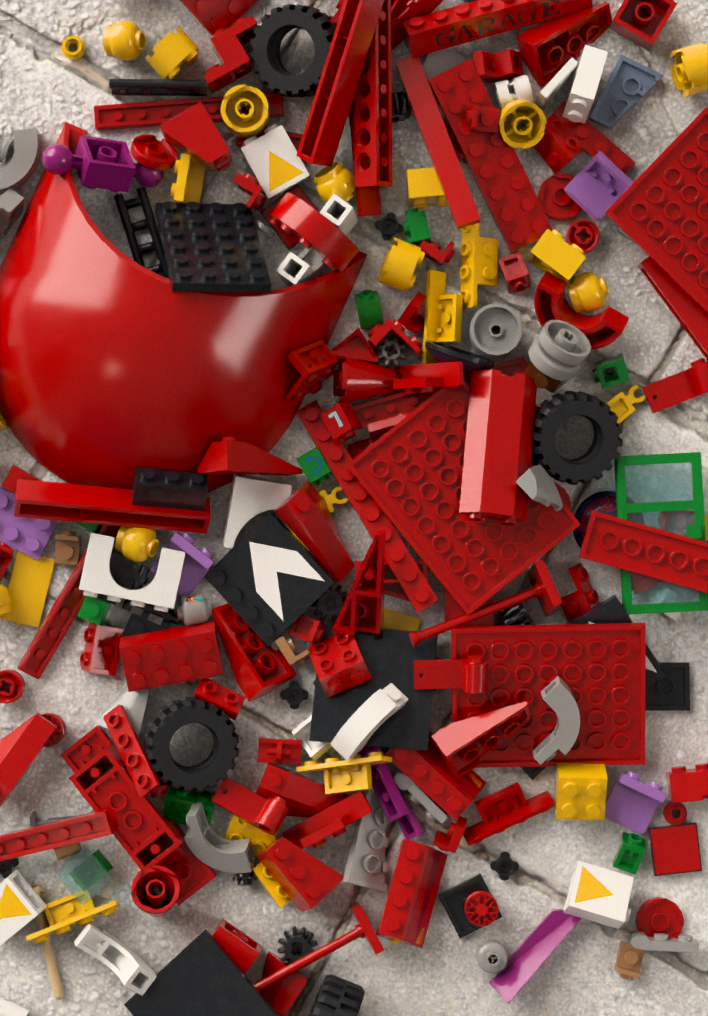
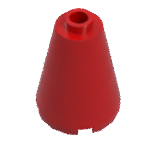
[333,356,400,403]
[131,865,180,917]

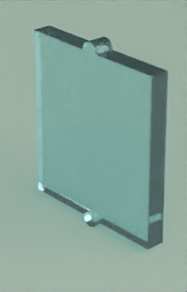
[56,847,113,906]

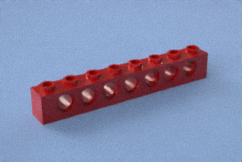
[354,0,393,189]

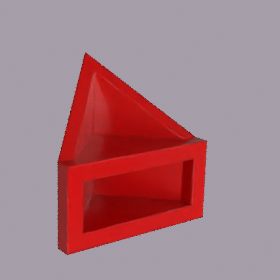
[331,328,378,365]

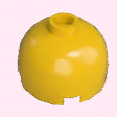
[498,99,546,149]

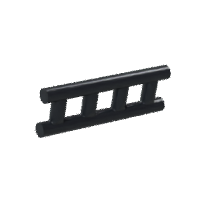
[109,79,207,96]
[114,187,169,278]

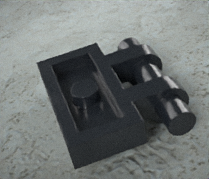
[97,551,150,612]
[123,603,181,636]

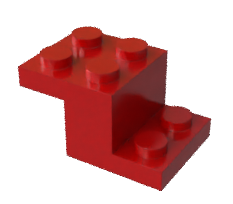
[204,16,257,94]

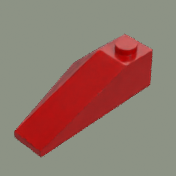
[256,763,351,818]

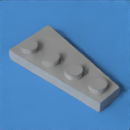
[343,788,388,893]

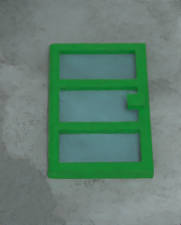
[614,452,708,615]

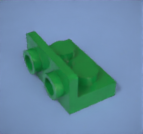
[163,788,215,826]

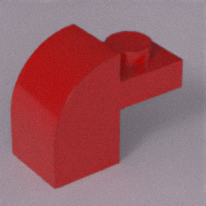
[473,49,524,83]

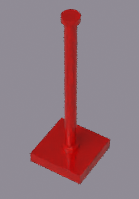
[409,559,562,647]
[253,902,384,992]

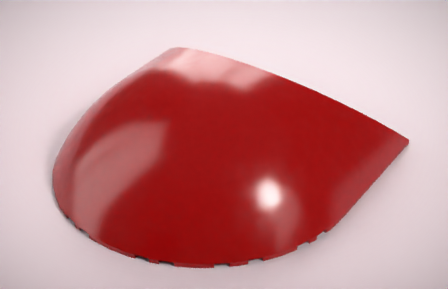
[0,122,368,493]

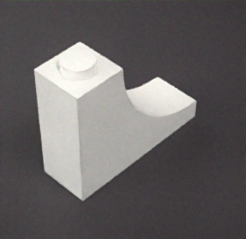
[222,474,295,548]

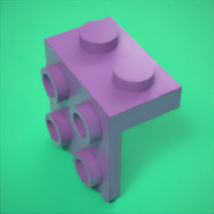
[564,151,633,221]
[150,532,216,597]
[605,770,667,834]

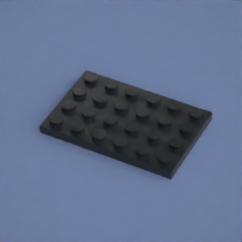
[155,201,272,293]

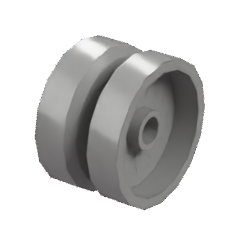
[468,303,523,359]
[528,320,591,381]

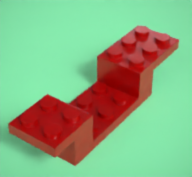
[61,725,217,905]

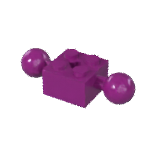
[42,135,164,192]

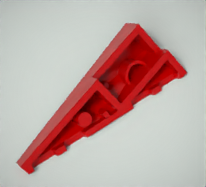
[332,530,386,636]
[260,951,308,1016]

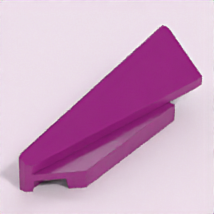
[357,746,426,840]
[489,909,581,1003]

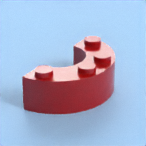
[268,192,359,272]
[534,271,629,350]

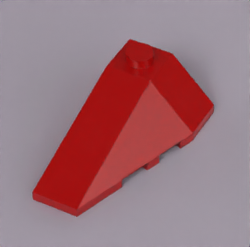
[516,2,612,86]
[197,437,302,476]
[275,480,355,582]
[212,603,297,702]
[432,701,532,780]
[0,713,57,807]

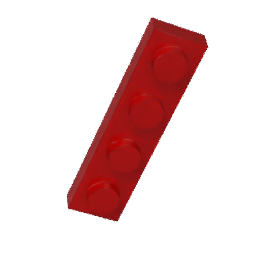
[551,101,635,174]

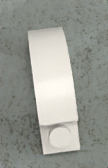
[330,683,408,761]
[74,923,157,996]

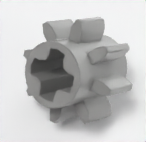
[378,338,406,367]

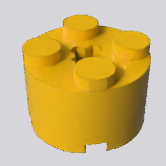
[145,26,199,79]
[670,43,708,97]
[221,85,270,138]
[377,237,425,292]

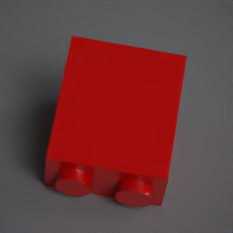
[159,102,233,172]
[211,918,262,973]

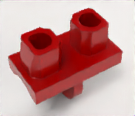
[257,738,302,765]

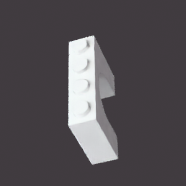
[276,194,358,287]
[79,533,186,612]

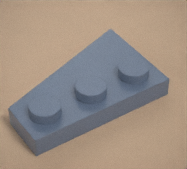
[589,54,663,130]

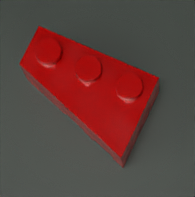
[666,763,708,803]

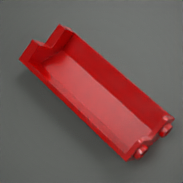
[459,369,537,526]

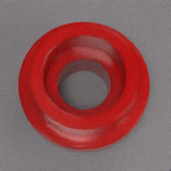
[663,802,687,825]

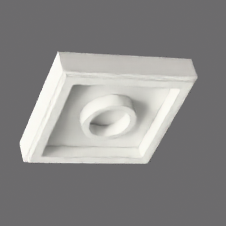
[536,57,578,108]

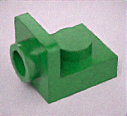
[613,832,645,874]

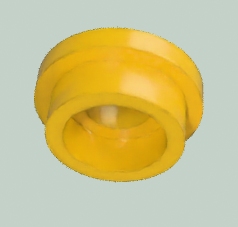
[62,36,86,60]

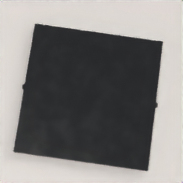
[309,624,438,751]
[124,930,280,1016]

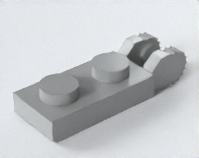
[394,771,448,824]
[629,932,699,953]

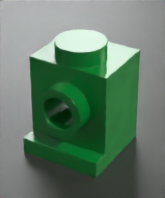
[402,208,431,245]
[592,353,630,389]

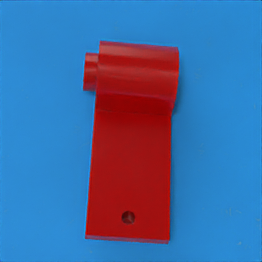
[642,358,708,414]
[414,655,487,694]
[211,777,289,835]

